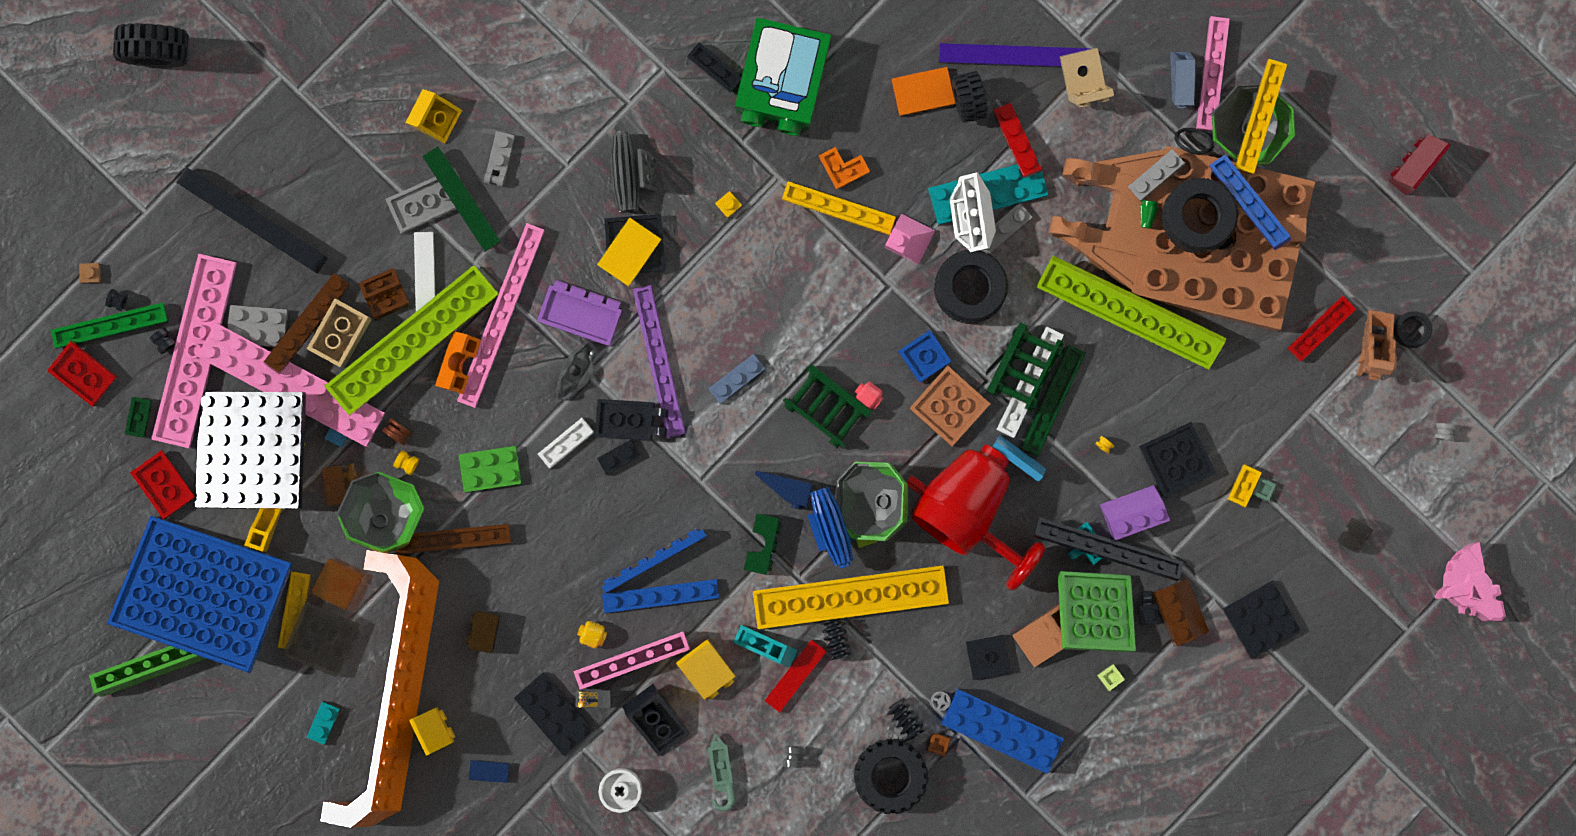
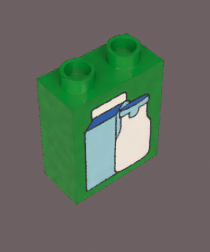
[735,17,831,136]

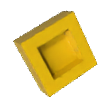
[715,191,742,218]

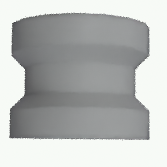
[1434,423,1456,441]
[930,691,951,711]

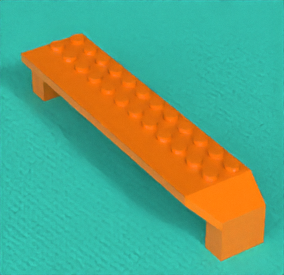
[321,550,439,828]

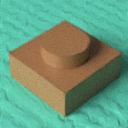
[79,263,101,284]

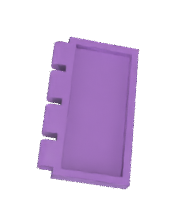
[537,280,622,347]

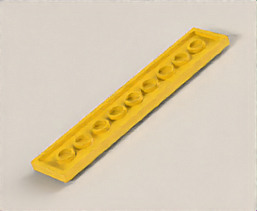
[753,565,949,629]

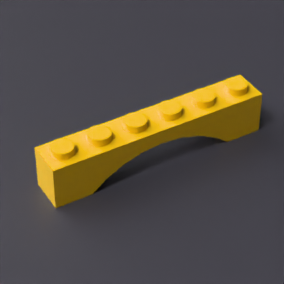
[245,443,306,552]

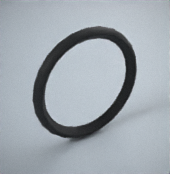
[1174,128,1214,155]

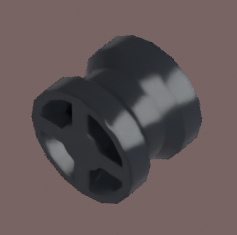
[105,289,128,312]

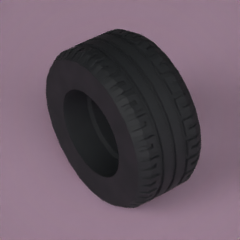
[1161,178,1238,254]
[934,250,1008,324]

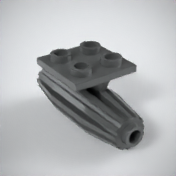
[611,131,658,213]

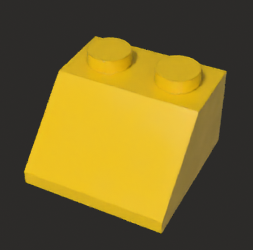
[405,89,462,144]

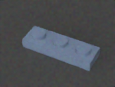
[708,354,765,404]

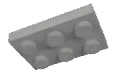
[228,305,288,348]

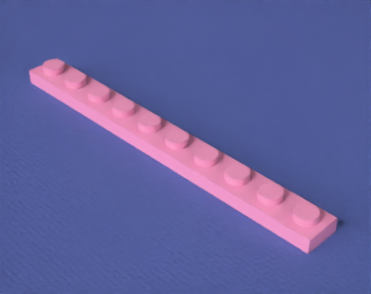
[457,223,545,408]

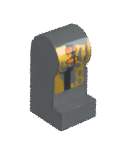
[575,690,612,708]

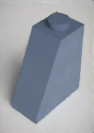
[1170,52,1195,108]

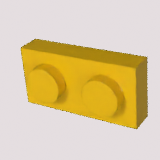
[1227,464,1262,508]

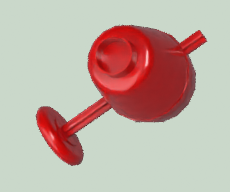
[906,444,1045,591]

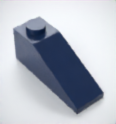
[755,471,812,510]

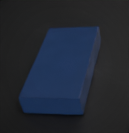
[469,760,510,783]

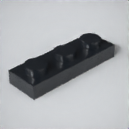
[687,42,742,94]

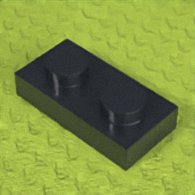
[597,440,640,475]

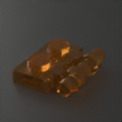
[322,463,358,506]

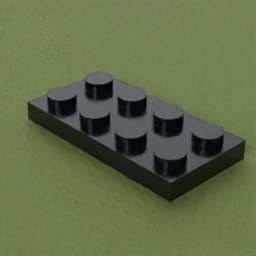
[514,672,594,756]

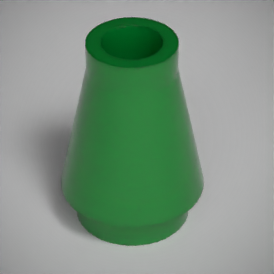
[1140,200,1159,229]

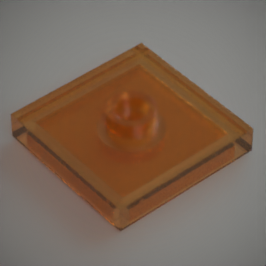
[311,559,363,610]

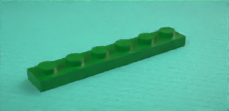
[50,303,169,349]

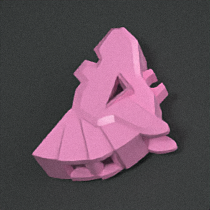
[1435,542,1506,622]

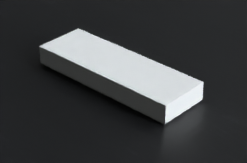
[538,418,595,469]

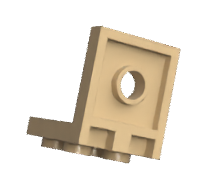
[1060,48,1114,107]

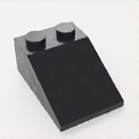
[622,684,690,756]

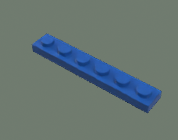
[1209,155,1292,250]
[601,528,707,593]
[602,579,719,613]

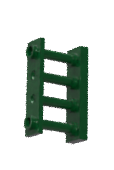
[987,322,1064,413]
[783,364,872,449]

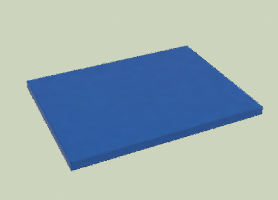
[107,516,293,674]

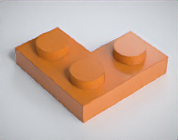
[819,147,870,190]

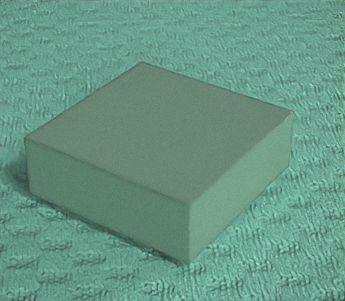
[1252,477,1277,502]

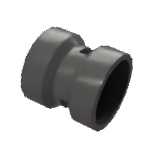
[783,746,804,768]

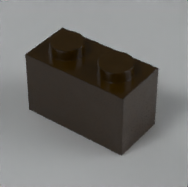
[466,611,501,653]

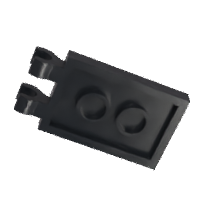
[595,399,669,441]

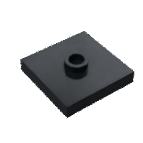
[965,635,1011,680]

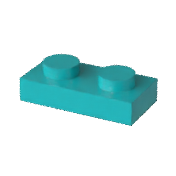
[306,701,341,745]

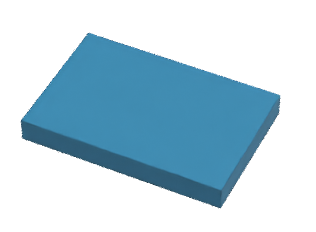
[993,435,1046,481]

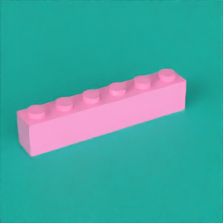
[573,631,690,690]

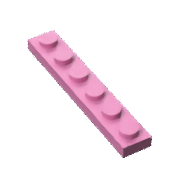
[1196,16,1230,131]

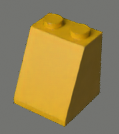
[676,639,735,700]

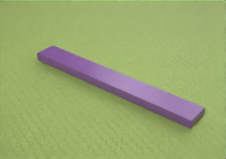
[633,285,686,438]

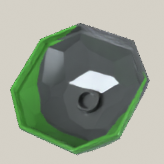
[1211,83,1295,165]
[836,462,908,541]
[336,471,424,554]

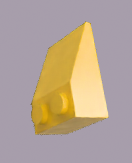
[409,707,455,756]

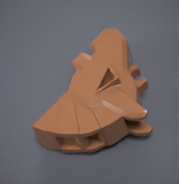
[1357,310,1397,381]

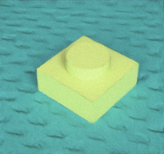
[1097,664,1125,691]

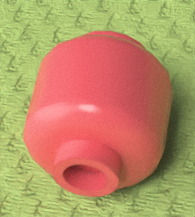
[855,382,883,410]

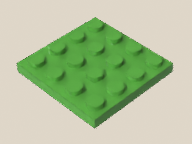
[1058,571,1136,653]

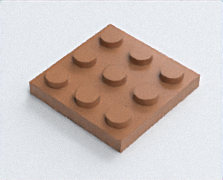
[909,366,990,447]

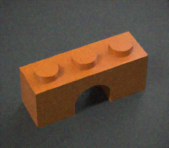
[435,331,481,394]

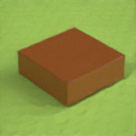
[927,732,951,757]

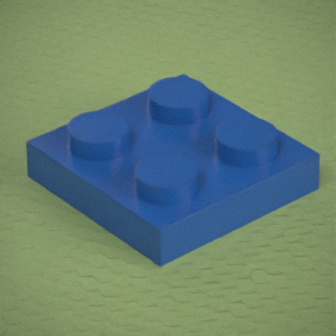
[898,330,951,383]

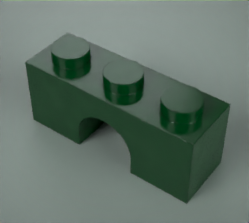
[744,513,782,575]

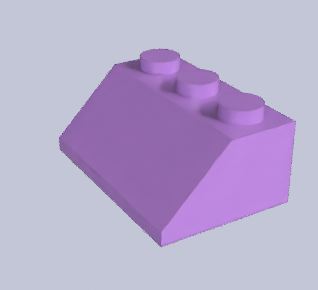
[1100,485,1170,540]

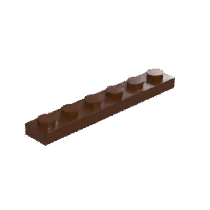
[263,273,350,375]
[395,524,511,555]

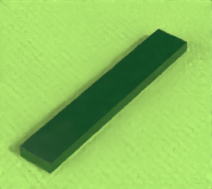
[422,146,501,252]
[1021,345,1086,457]

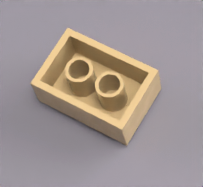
[307,299,372,369]

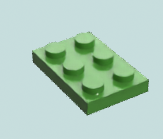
[459,446,522,493]

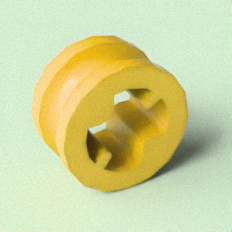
[1095,436,1114,454]

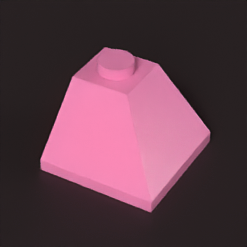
[884,214,935,265]

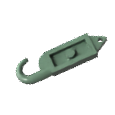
[708,734,736,812]

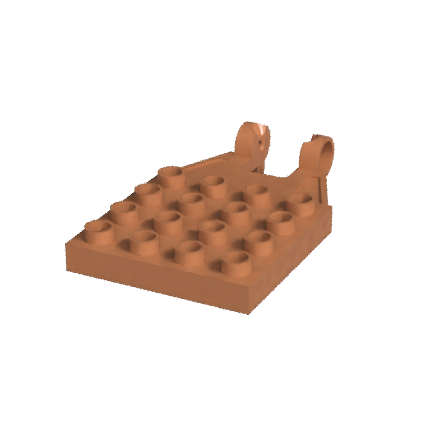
[1048,146,1315,332]

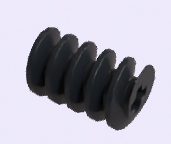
[820,619,852,661]
[887,697,926,741]

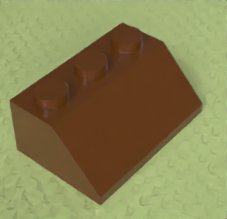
[1152,578,1209,646]

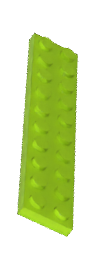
[1037,255,1226,370]
[324,265,499,416]

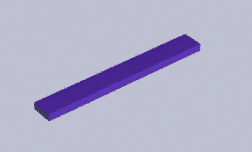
[939,43,1092,68]

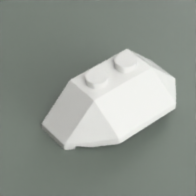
[950,173,996,252]

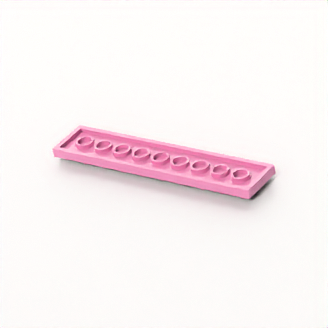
[152,254,237,448]
[197,323,386,447]

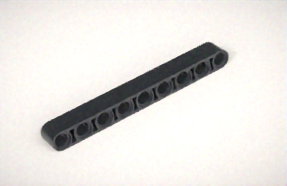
[176,167,328,274]

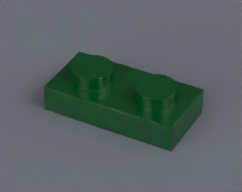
[125,397,152,438]

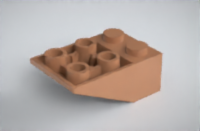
[1012,604,1063,667]

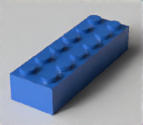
[941,688,1064,774]

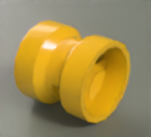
[393,450,420,476]

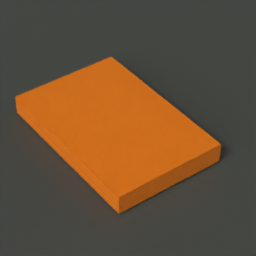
[891,67,955,117]

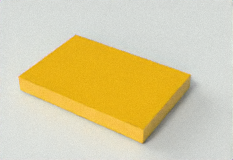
[597,218,661,287]

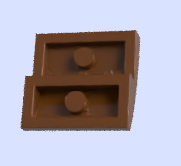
[359,268,410,320]

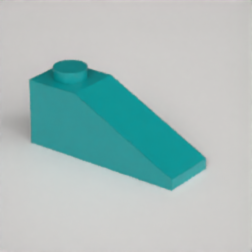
[733,625,797,668]

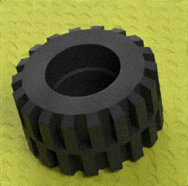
[952,71,988,123]

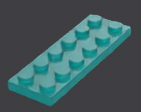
[928,159,1048,225]

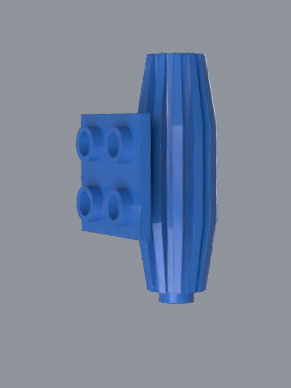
[807,487,855,569]

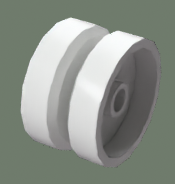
[598,768,643,813]

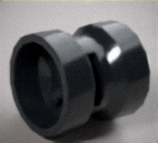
[149,328,176,354]

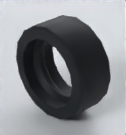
[1393,311,1432,348]

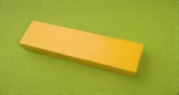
[278,571,311,651]

